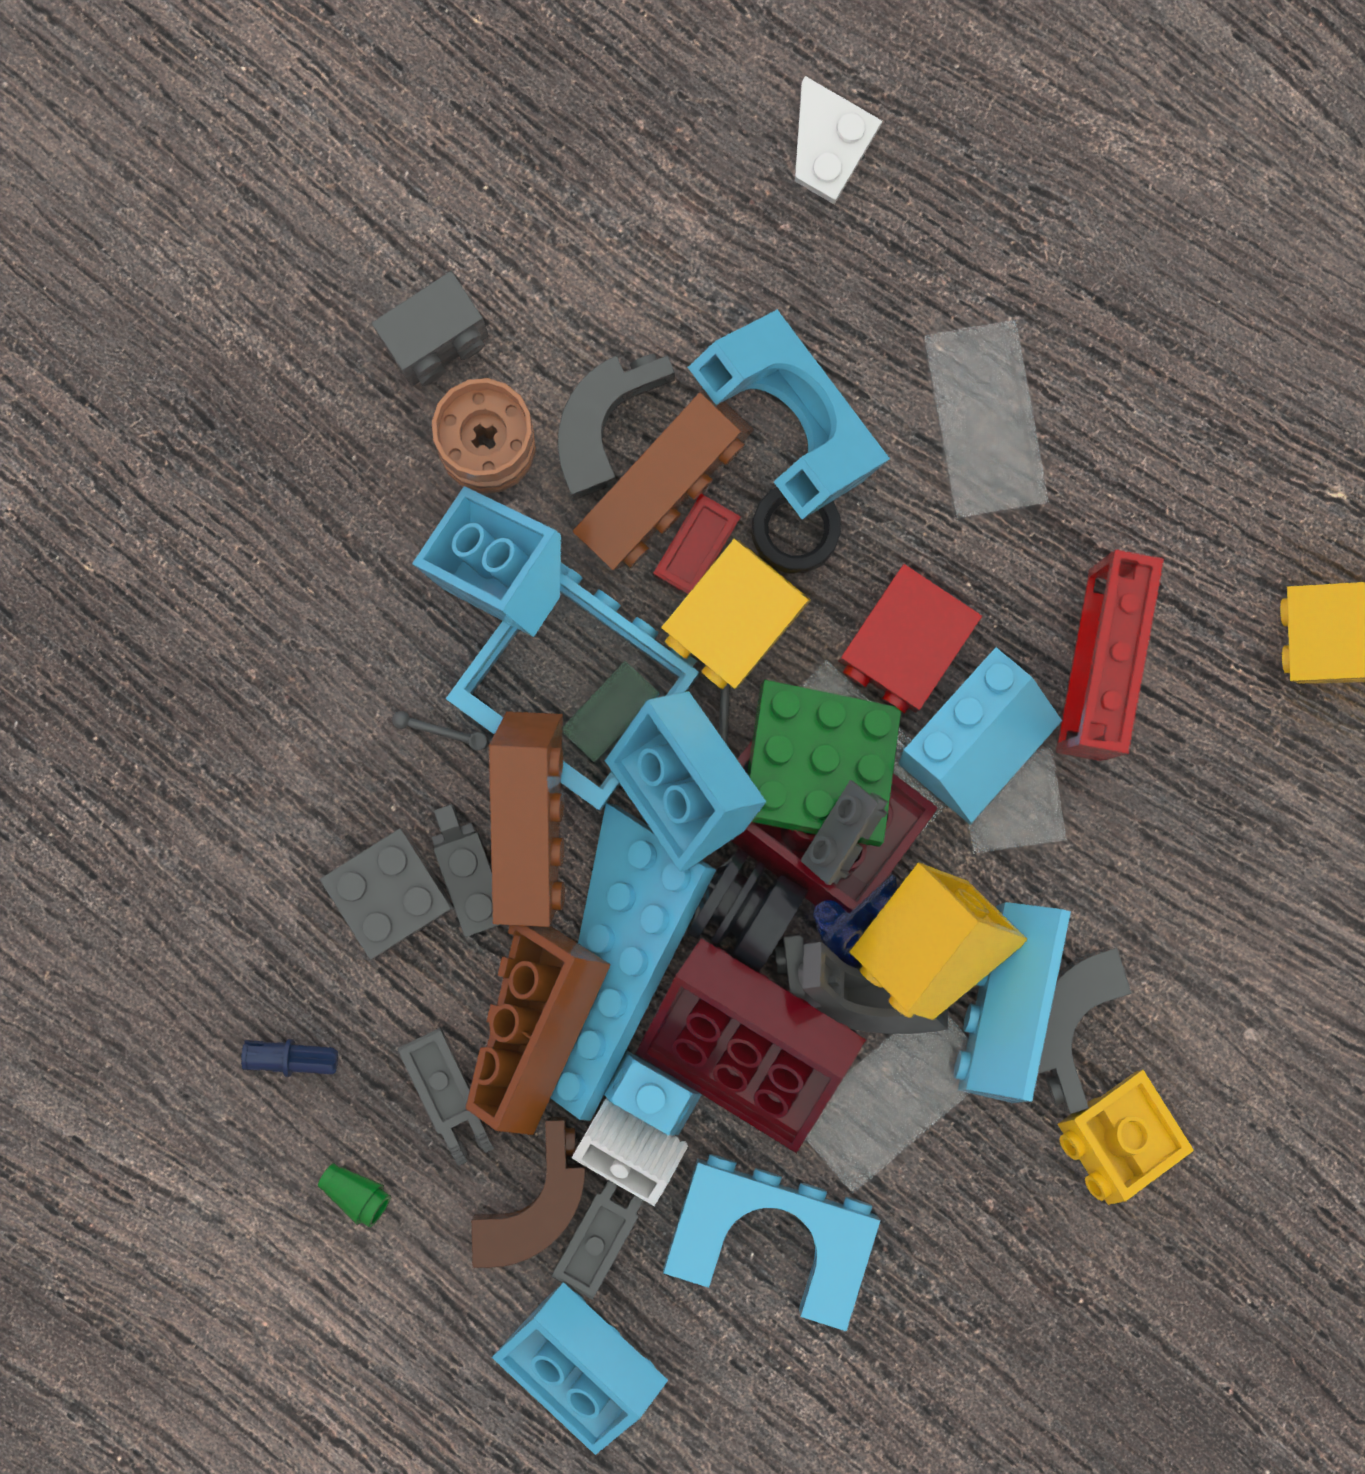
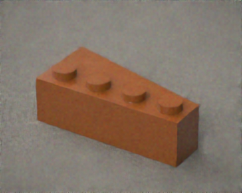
[572,392,754,570]
[489,711,565,927]
[465,925,611,1135]

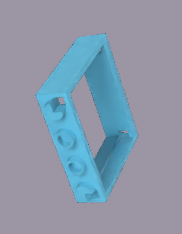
[446,563,699,811]

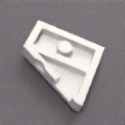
[795,76,882,204]

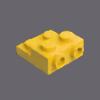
[1057,1070,1194,1205]

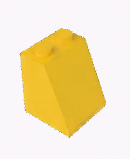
[661,539,811,689]
[1280,582,1365,684]
[849,862,1027,1020]

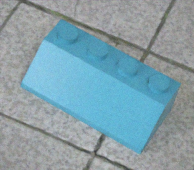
[954,902,1071,1103]

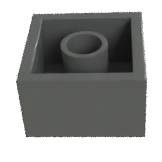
[371,271,489,387]
[319,828,455,960]

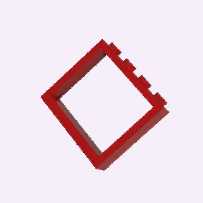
[1055,549,1164,761]

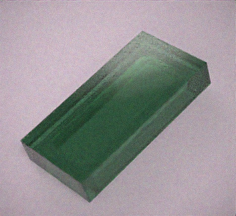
[562,661,660,763]

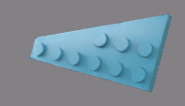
[551,803,716,1121]

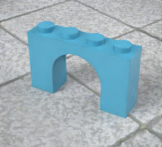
[688,310,890,520]
[663,1154,881,1331]

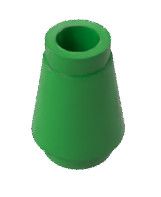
[318,1163,391,1228]

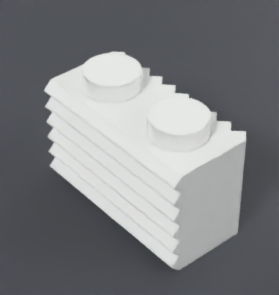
[572,1098,688,1206]

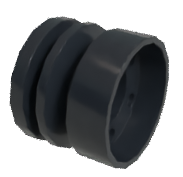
[688,848,808,972]

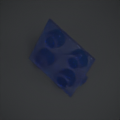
[814,874,898,968]

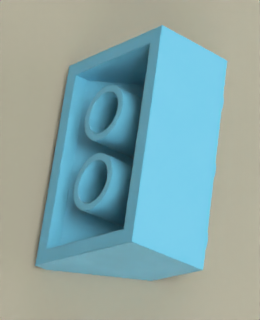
[412,486,561,637]
[899,647,1062,825]
[605,691,766,872]
[492,1282,668,1455]

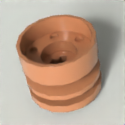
[432,378,536,494]

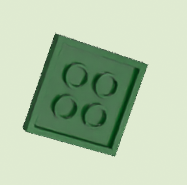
[747,680,901,847]

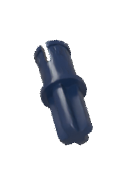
[241,1039,338,1077]

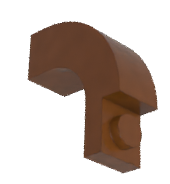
[471,1117,586,1268]

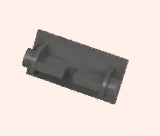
[801,780,888,885]

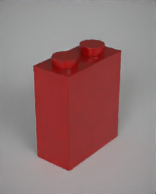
[838,564,982,714]

